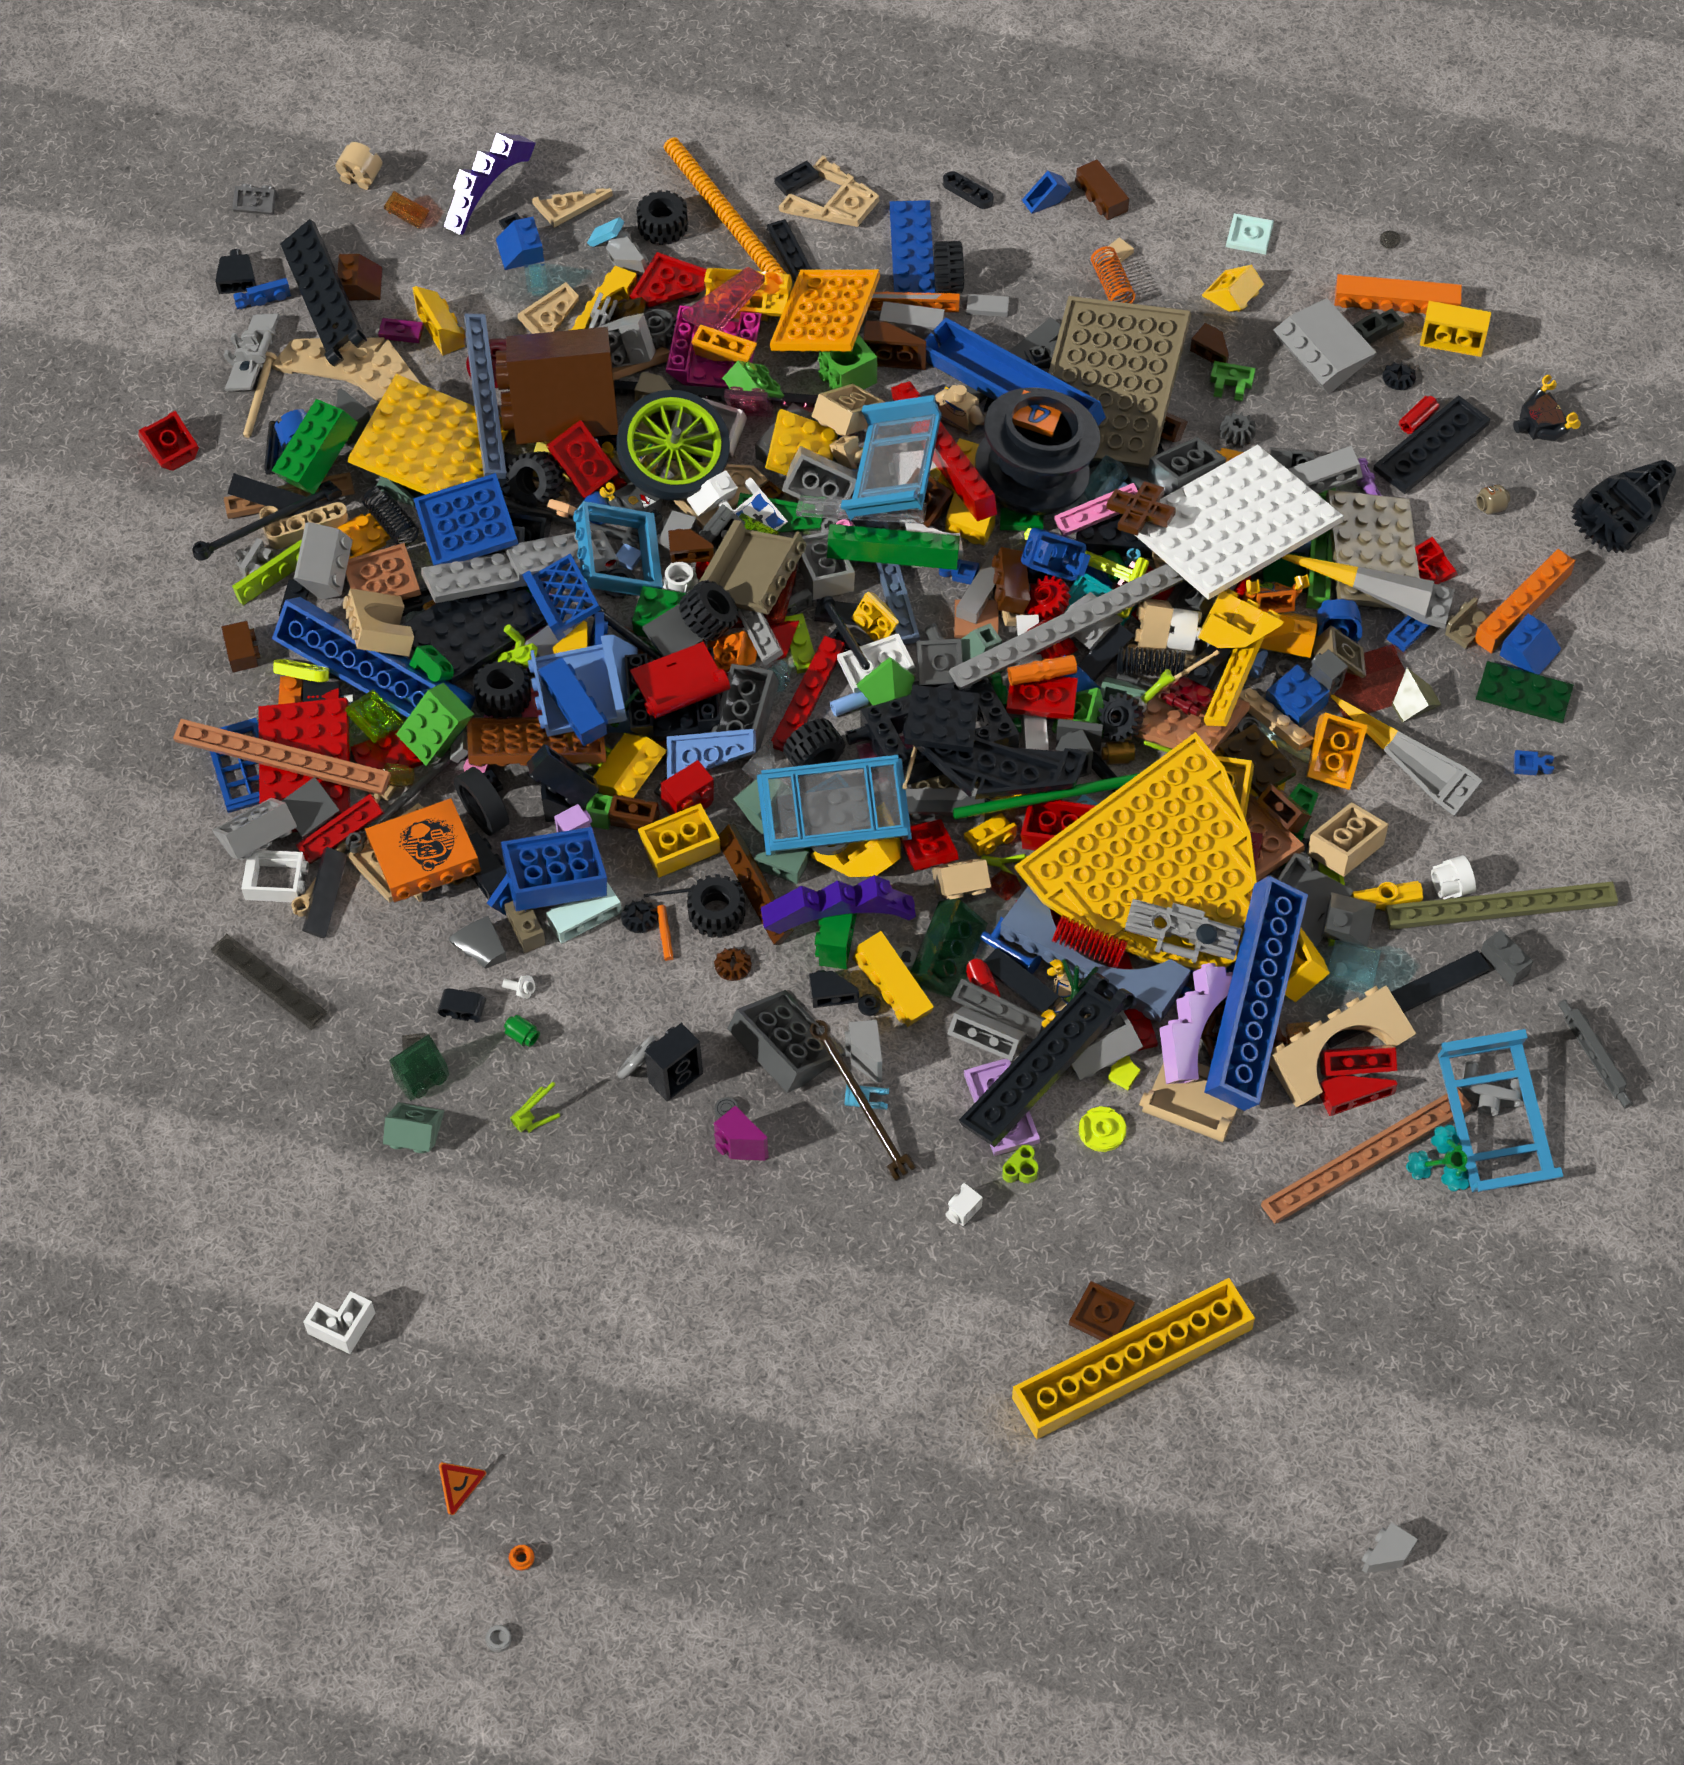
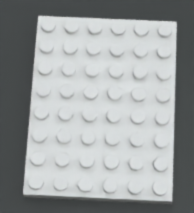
[1135,445,1343,600]

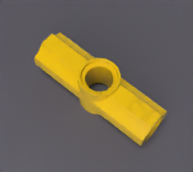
[1351,881,1423,911]

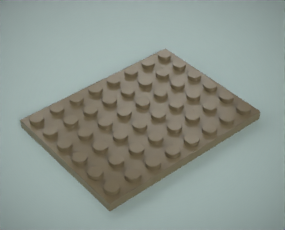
[1049,296,1191,468]

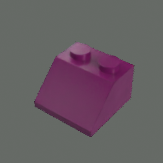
[714,1105,769,1161]

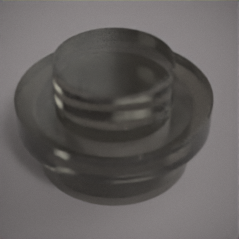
[1380,231,1401,249]

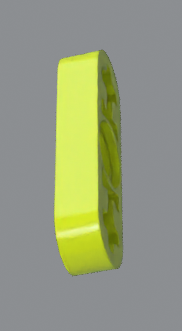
[273,659,329,682]

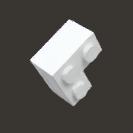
[303,1291,375,1354]

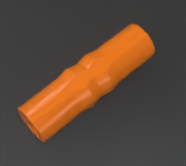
[1007,655,1077,686]

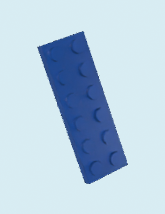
[889,200,935,293]

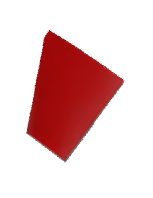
[1415,536,1458,584]

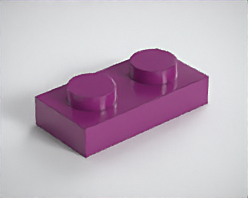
[378,318,424,343]

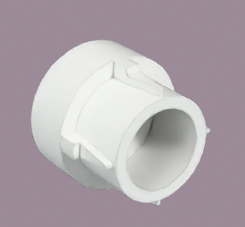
[662,562,698,593]
[1431,855,1476,899]

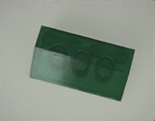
[910,898,988,998]

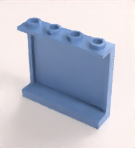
[528,635,627,737]

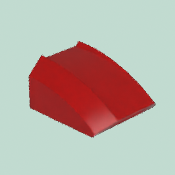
[138,410,199,471]

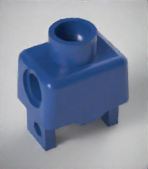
[1021,528,1091,581]

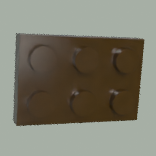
[1218,724,1297,797]

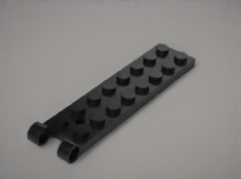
[280,219,367,367]
[959,973,1135,1147]

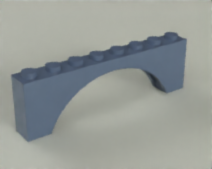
[1000,886,1191,1023]

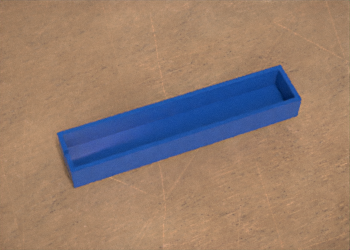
[925,317,1106,425]

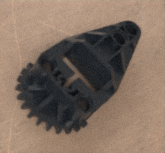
[1571,460,1676,553]

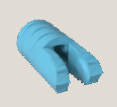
[845,1085,889,1110]

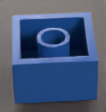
[1265,665,1330,728]

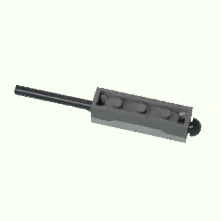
[883,787,1062,823]

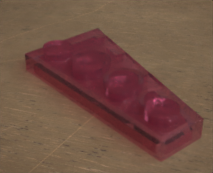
[682,267,765,331]

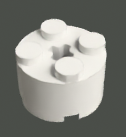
[1166,608,1202,655]

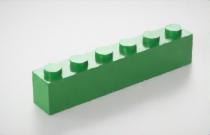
[827,524,960,570]

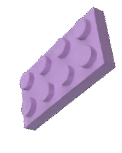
[964,1059,1040,1156]

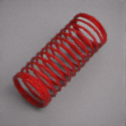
[1052,915,1128,968]

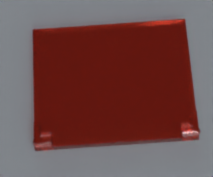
[1333,644,1405,720]

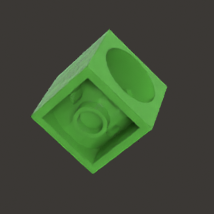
[818,334,877,390]

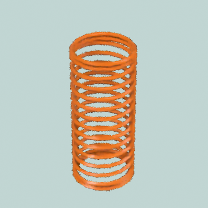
[1091,246,1136,303]

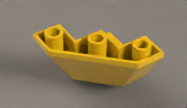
[1198,588,1283,648]
[811,802,901,877]

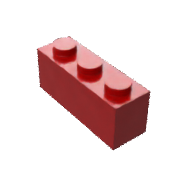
[1320,1045,1397,1076]

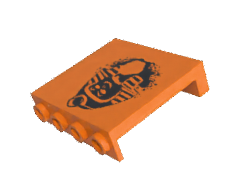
[365,798,481,902]

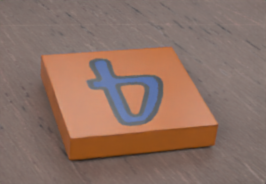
[1012,390,1061,437]

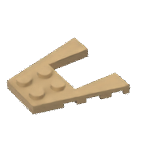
[779,155,880,227]

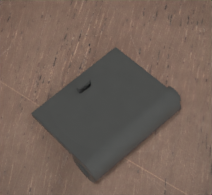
[1277,852,1354,949]

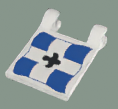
[718,478,788,534]

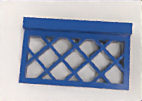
[522,553,601,641]

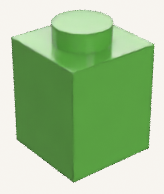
[586,793,613,830]

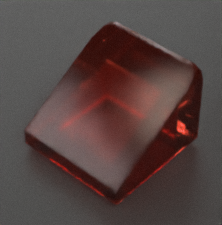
[990,870,1021,901]

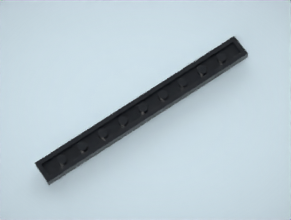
[613,380,818,408]

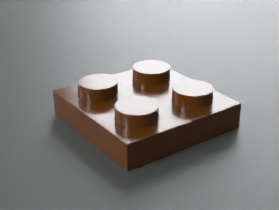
[1068,1281,1135,1342]

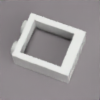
[241,850,309,902]

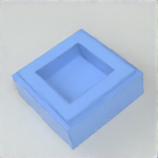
[616,544,641,571]

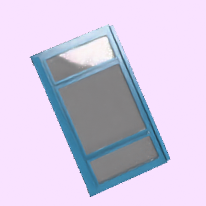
[841,395,942,521]
[757,755,912,856]

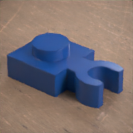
[939,559,980,585]
[1514,750,1554,776]

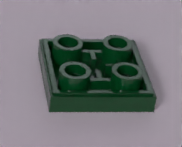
[1262,553,1308,593]

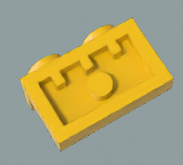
[964,813,1017,856]

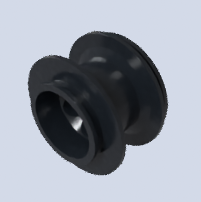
[975,387,1100,515]

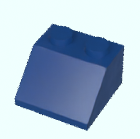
[496,217,544,270]
[1500,613,1561,675]

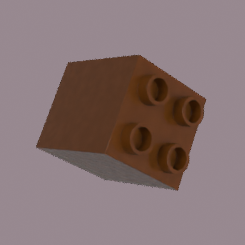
[496,327,618,444]

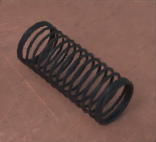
[362,485,419,546]
[1117,646,1186,679]

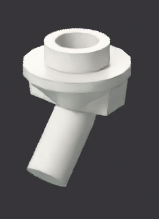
[502,975,535,999]

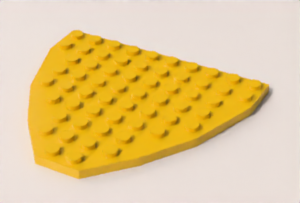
[1015,732,1257,971]

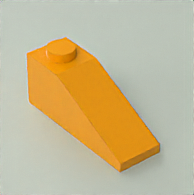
[691,324,757,362]

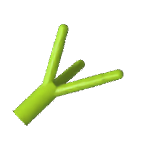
[981,854,1027,883]

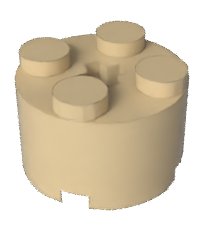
[335,142,382,190]

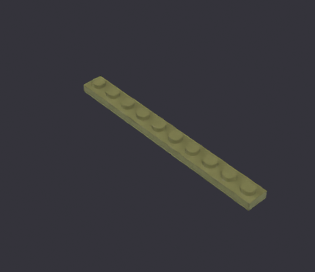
[1385,881,1618,930]

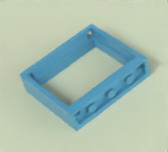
[573,501,663,596]

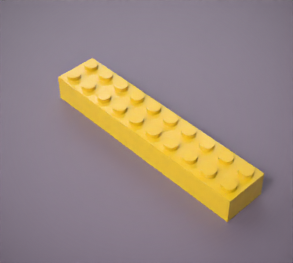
[1012,1278,1255,1440]

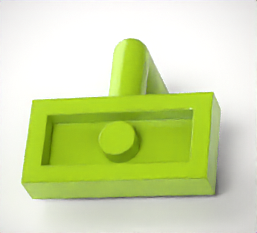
[497,625,538,669]

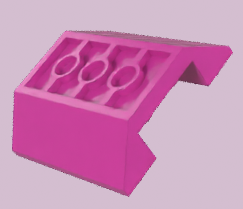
[666,305,761,389]

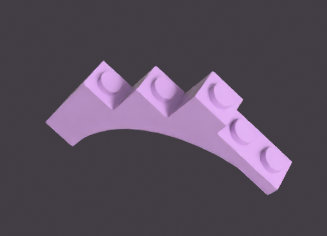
[1159,963,1233,1084]

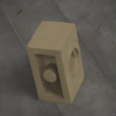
[504,901,546,953]

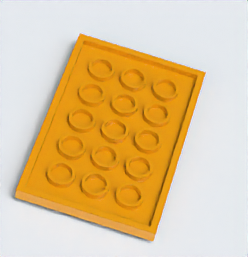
[770,269,880,352]

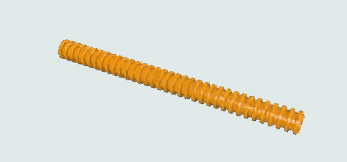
[664,137,787,274]

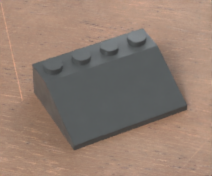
[727,990,845,1093]

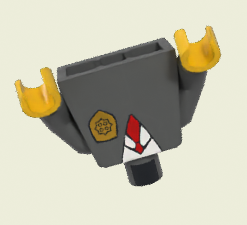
[600,458,664,525]

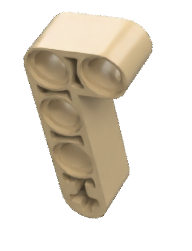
[259,502,349,549]

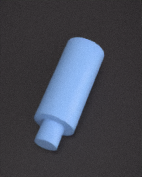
[830,691,869,717]

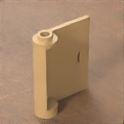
[1139,1062,1238,1143]

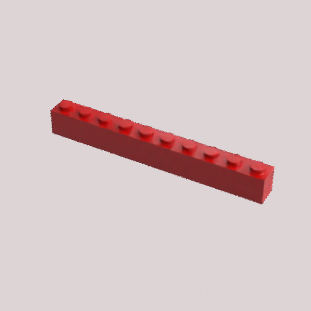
[891,381,997,522]

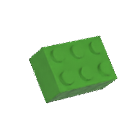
[396,683,474,766]

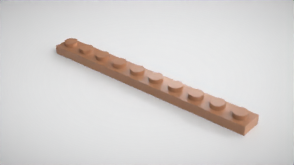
[173,719,391,796]
[1261,1088,1472,1224]

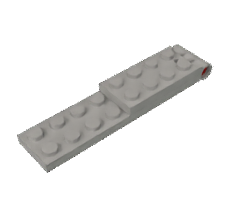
[421,529,619,603]

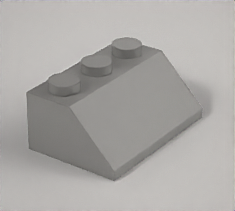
[782,446,857,517]
[294,522,352,599]
[212,798,297,860]
[1072,1010,1143,1080]

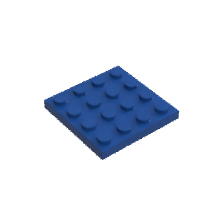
[413,473,519,565]

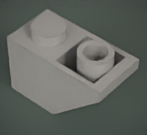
[1362,1522,1418,1573]

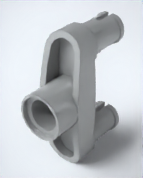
[1458,1061,1524,1116]

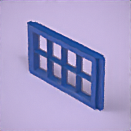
[210,718,259,813]

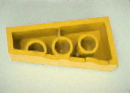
[853,931,934,1027]

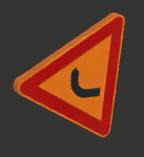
[439,1462,486,1515]

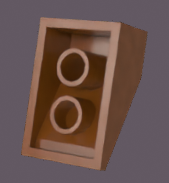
[863,321,926,370]

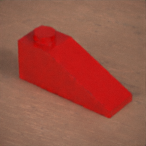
[1319,1075,1398,1116]

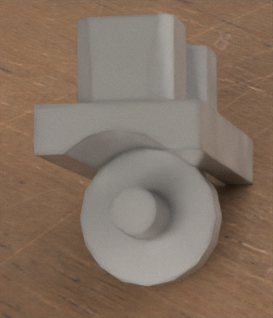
[235,538,274,579]

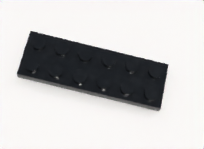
[1373,395,1490,494]

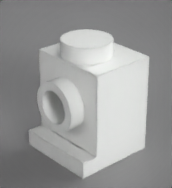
[946,1183,983,1226]

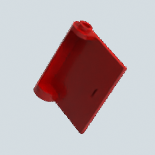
[630,642,730,718]

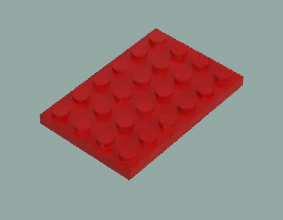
[258,698,351,833]

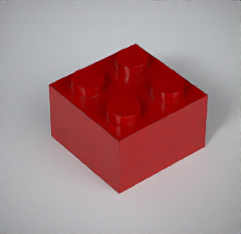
[661,760,714,815]

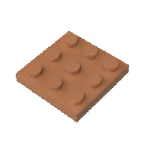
[346,543,421,600]

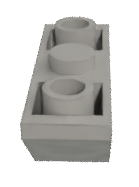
[606,229,649,275]

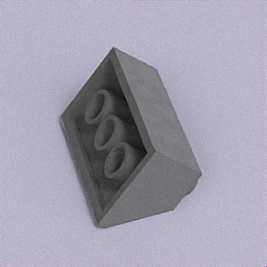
[712,664,780,762]

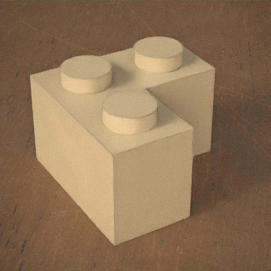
[1135,598,1173,652]

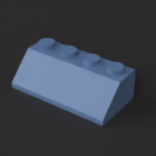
[607,635,638,733]

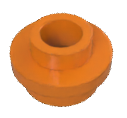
[509,1545,535,1571]

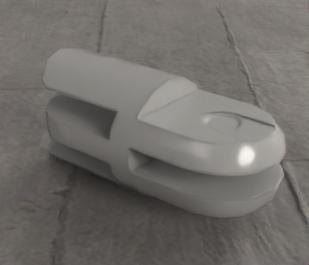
[589,292,618,328]

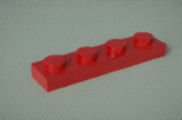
[296,794,384,864]

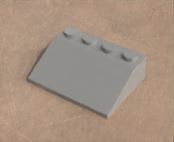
[1273,298,1377,394]

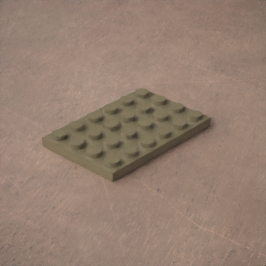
[1326,490,1420,609]

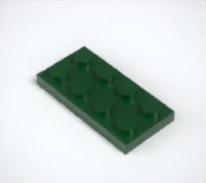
[1476,661,1574,724]

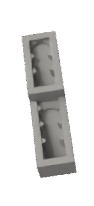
[956,554,996,624]

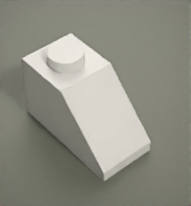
[687,470,738,517]

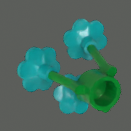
[1406,1124,1469,1192]

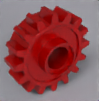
[1025,576,1071,622]

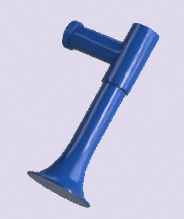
[980,917,1041,974]

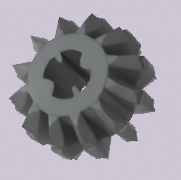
[1220,412,1256,448]

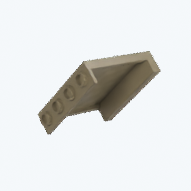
[699,520,807,614]

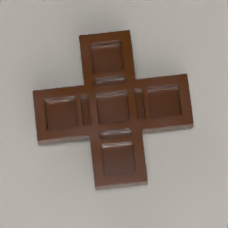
[1106,481,1176,536]

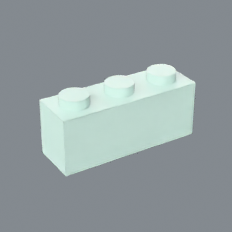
[546,882,622,944]

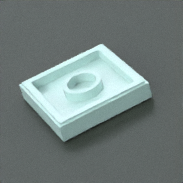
[1226,213,1274,255]

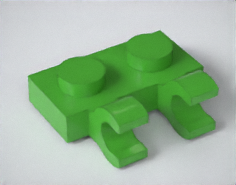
[1210,361,1256,402]

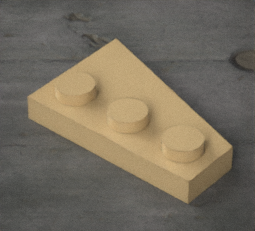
[518,282,579,334]

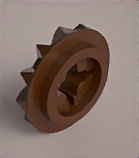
[714,946,752,981]

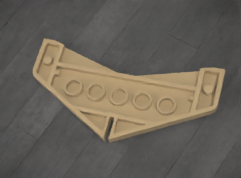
[272,337,421,403]

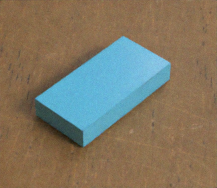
[587,217,624,247]

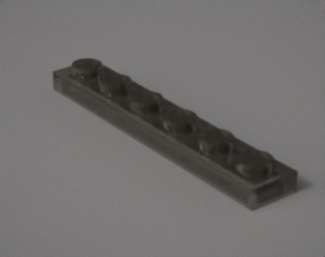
[211,934,327,1030]

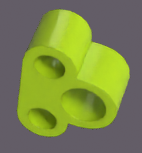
[1002,1145,1038,1184]

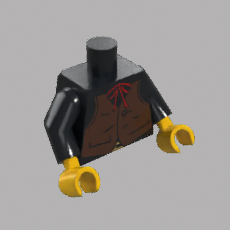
[1513,375,1581,441]

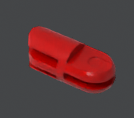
[966,958,1000,997]

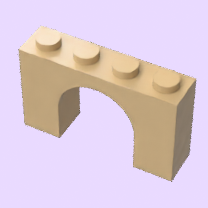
[343,589,414,657]

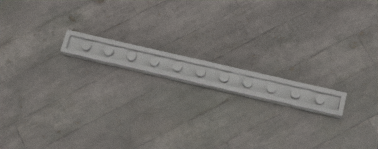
[949,564,1185,690]

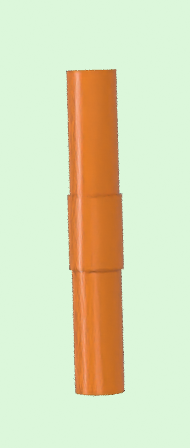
[657,905,674,961]

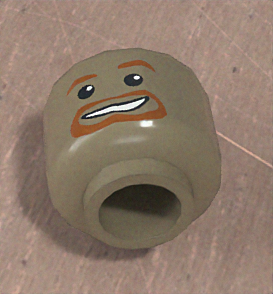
[1476,484,1510,515]

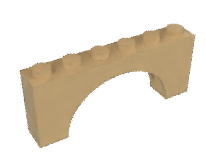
[1269,986,1416,1107]

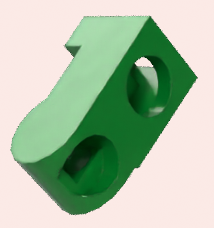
[409,645,454,682]

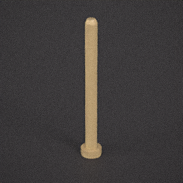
[243,352,277,438]

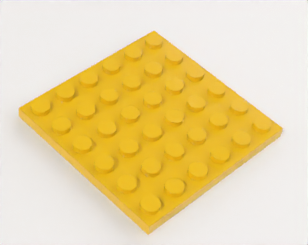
[348,374,509,495]

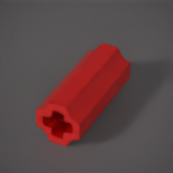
[1399,395,1440,434]

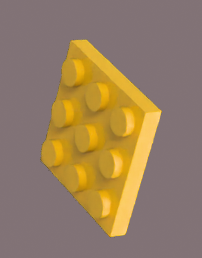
[765,409,838,476]

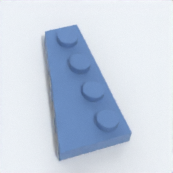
[667,729,756,779]

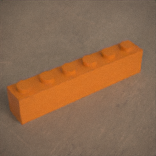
[1334,274,1462,315]
[1474,549,1576,654]

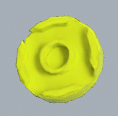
[1079,1106,1127,1152]

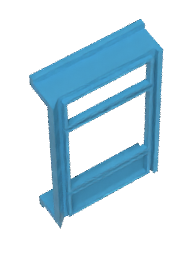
[1438,1029,1564,1192]

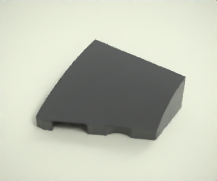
[449,916,507,969]

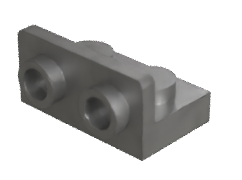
[232,184,279,215]

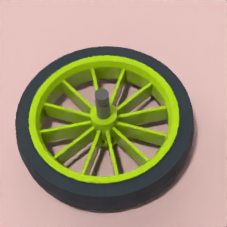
[617,390,730,500]

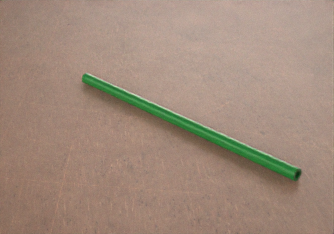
[953,773,1140,819]

